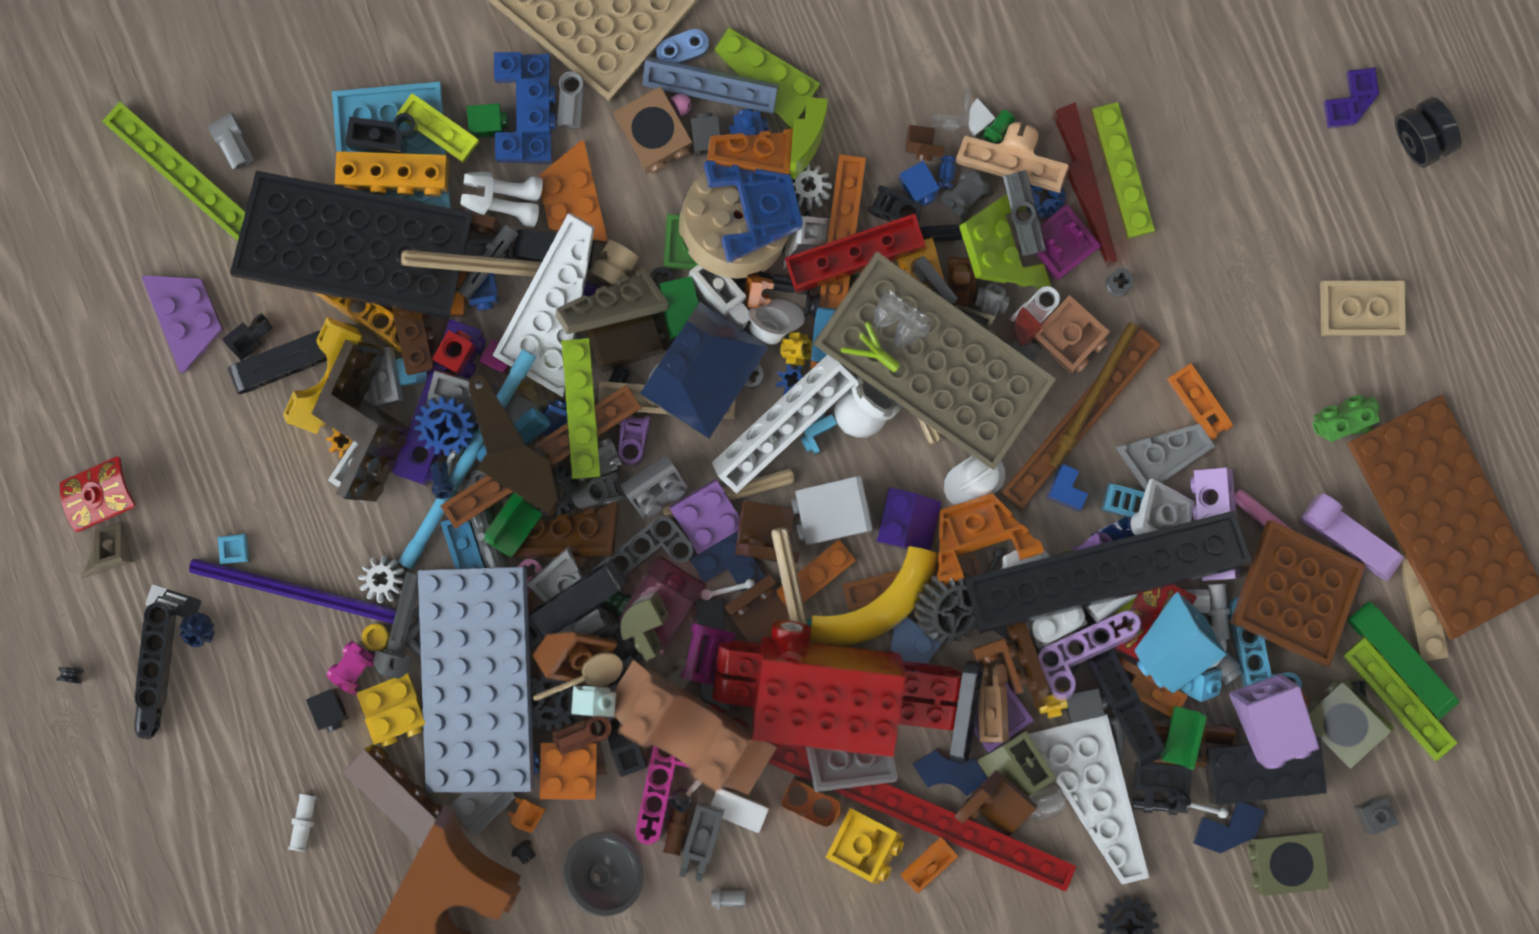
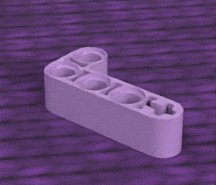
[1300,494,1404,581]
[1038,611,1140,700]

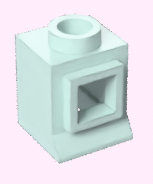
[571,686,616,717]

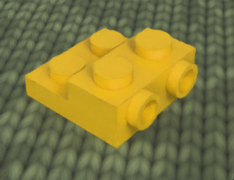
[356,672,425,748]
[825,808,904,885]

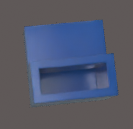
[1046,464,1088,512]

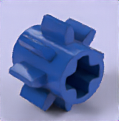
[776,364,805,396]

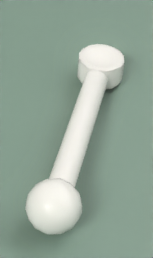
[701,579,755,600]

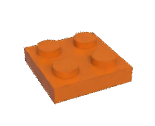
[540,742,597,800]

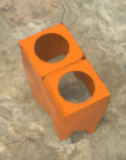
[781,778,841,827]

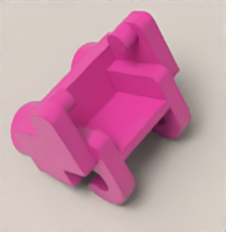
[327,641,374,696]

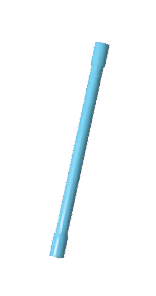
[398,349,537,570]

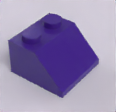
[876,487,941,550]

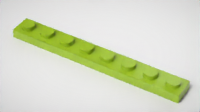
[102,102,245,242]

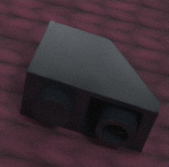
[607,719,648,778]

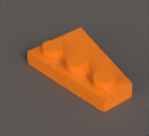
[707,129,793,175]

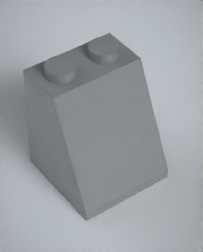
[791,476,872,546]

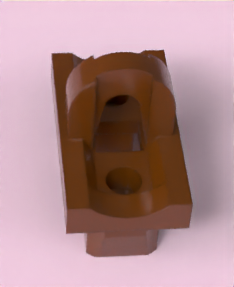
[948,256,976,306]

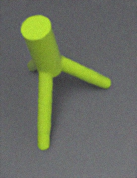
[841,322,900,372]

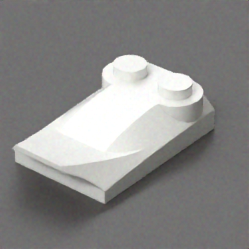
[1001,550,1088,650]

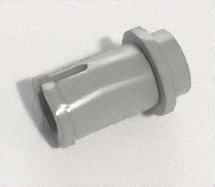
[711,887,745,910]

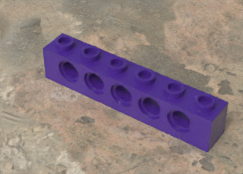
[392,319,486,486]

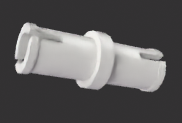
[1208,583,1231,639]
[288,794,317,852]

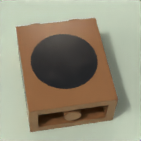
[613,86,693,174]

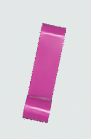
[636,746,690,845]

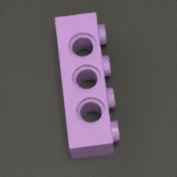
[1191,468,1241,581]

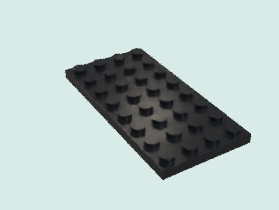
[230,170,473,319]

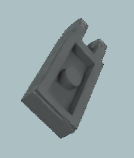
[679,801,725,882]

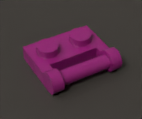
[680,623,736,685]

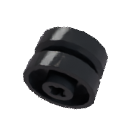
[1395,97,1462,168]

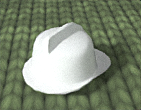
[748,299,805,345]
[944,456,1005,505]

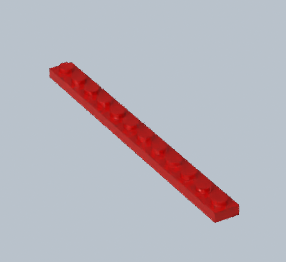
[768,743,1077,892]

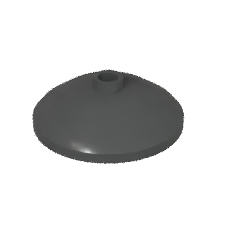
[563,832,644,917]

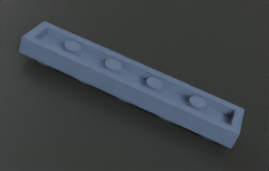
[642,57,779,114]

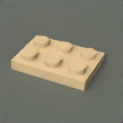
[1320,281,1406,336]

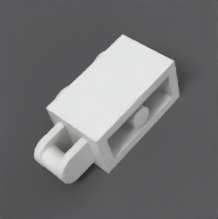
[688,264,749,329]

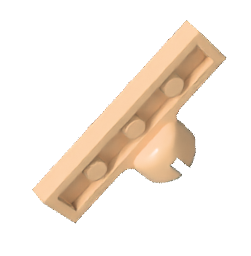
[956,122,1069,193]

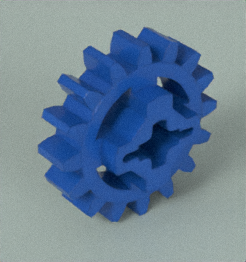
[414,395,476,456]

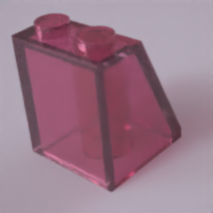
[618,556,707,655]

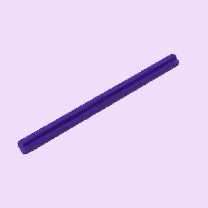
[189,559,397,624]

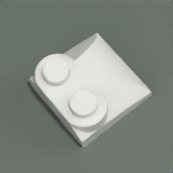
[1131,478,1195,535]

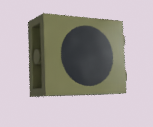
[1306,679,1394,769]
[1247,830,1329,896]

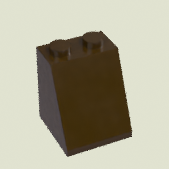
[587,313,667,373]

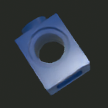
[898,160,940,207]

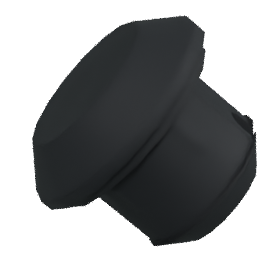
[511,840,536,864]

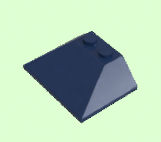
[640,302,768,439]

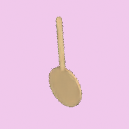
[534,652,623,700]

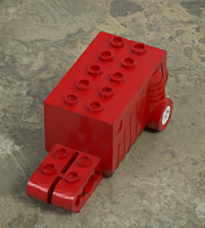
[712,620,963,757]

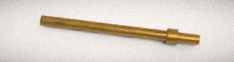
[1049,322,1138,469]

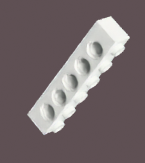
[712,355,857,493]

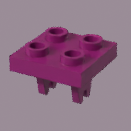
[1035,204,1101,281]

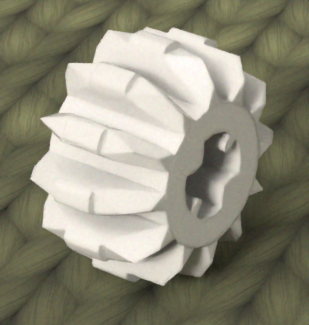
[789,163,832,210]
[358,556,405,603]

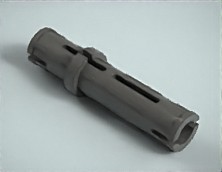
[456,224,519,300]

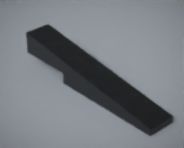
[1072,607,1166,767]

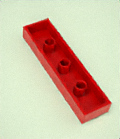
[785,214,927,293]

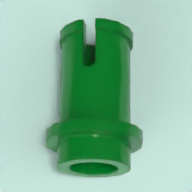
[983,109,1016,144]

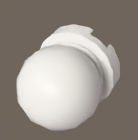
[834,376,902,438]

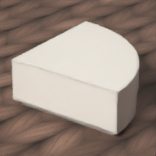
[968,98,995,137]

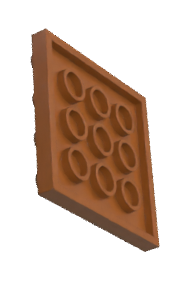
[1230,520,1365,667]

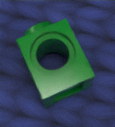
[467,103,508,138]

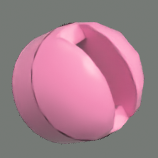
[669,94,692,118]

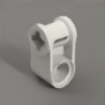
[1009,286,1060,338]

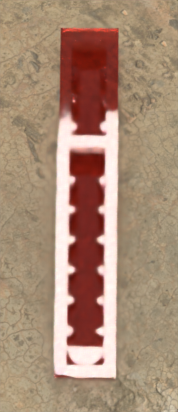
[1052,102,1117,268]

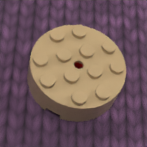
[679,173,789,278]

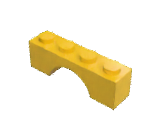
[283,317,363,434]

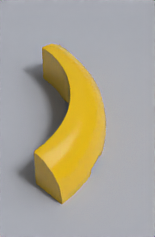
[811,546,938,647]

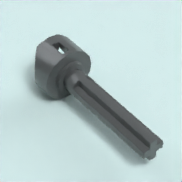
[373,572,418,679]

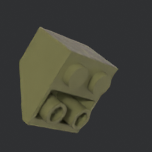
[977,730,1057,796]

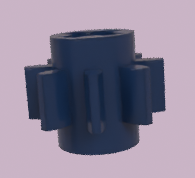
[179,613,215,647]

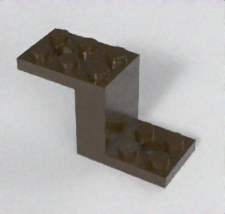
[311,339,411,502]

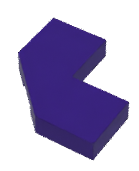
[1324,67,1379,129]

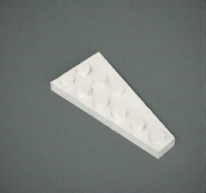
[492,213,595,397]
[1028,714,1149,884]

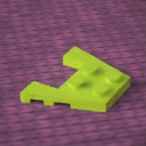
[959,193,1051,290]

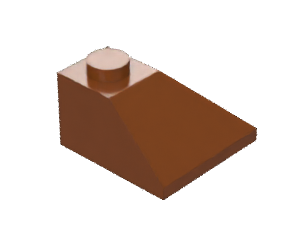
[533,632,617,685]

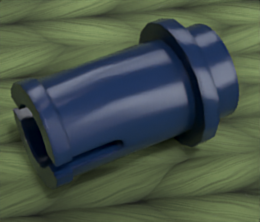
[430,462,454,499]

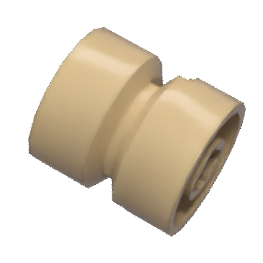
[590,240,639,287]

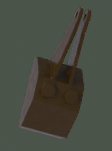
[468,375,562,516]

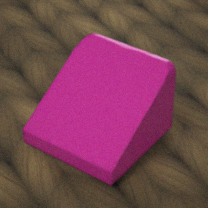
[479,339,510,375]

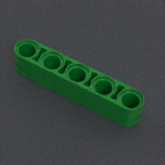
[1347,601,1459,721]

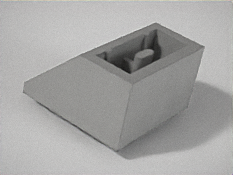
[620,455,689,520]

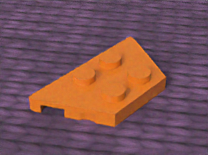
[537,140,608,243]

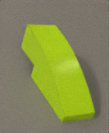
[790,97,828,179]

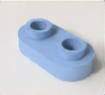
[656,29,709,64]

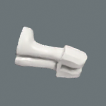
[460,171,543,228]

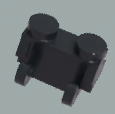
[599,620,644,671]

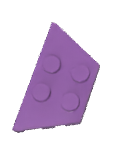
[141,275,224,374]

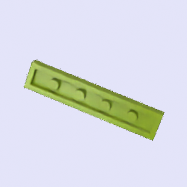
[1091,102,1155,240]
[561,338,601,479]
[1342,637,1457,761]

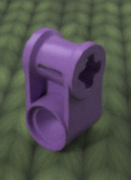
[618,415,650,467]

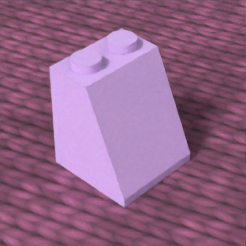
[1229,674,1319,769]

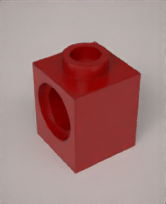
[432,330,476,375]

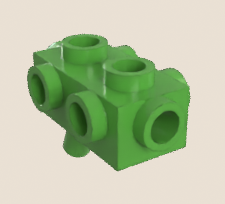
[1312,395,1380,442]

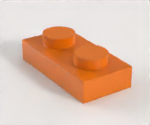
[900,837,959,894]

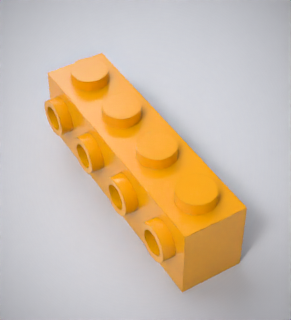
[335,151,450,197]

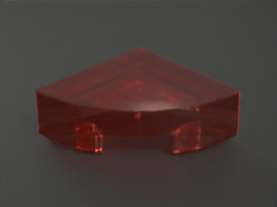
[1015,307,1044,346]

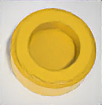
[361,624,390,651]

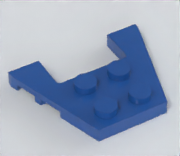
[704,160,803,263]

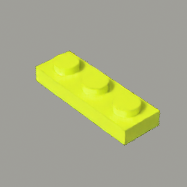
[396,93,479,163]

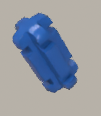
[937,155,956,189]

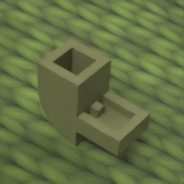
[621,591,669,660]

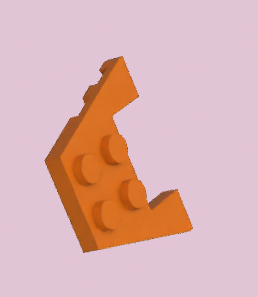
[937,493,1044,585]

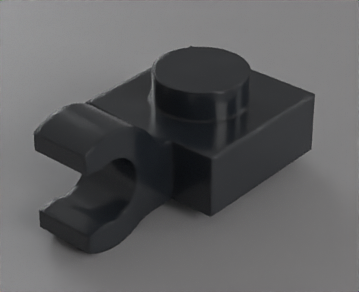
[222,313,273,361]

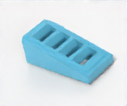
[1101,483,1145,518]

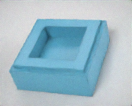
[218,534,250,564]

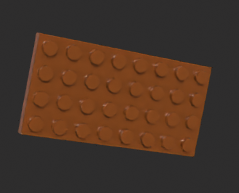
[1347,395,1539,640]

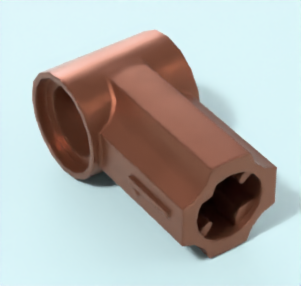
[552,716,611,755]

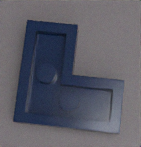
[690,531,765,592]

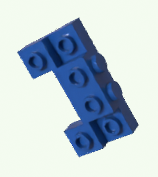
[494,52,557,164]

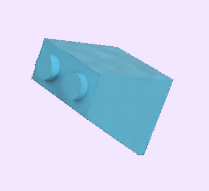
[1135,592,1227,693]

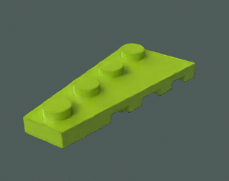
[714,28,820,129]

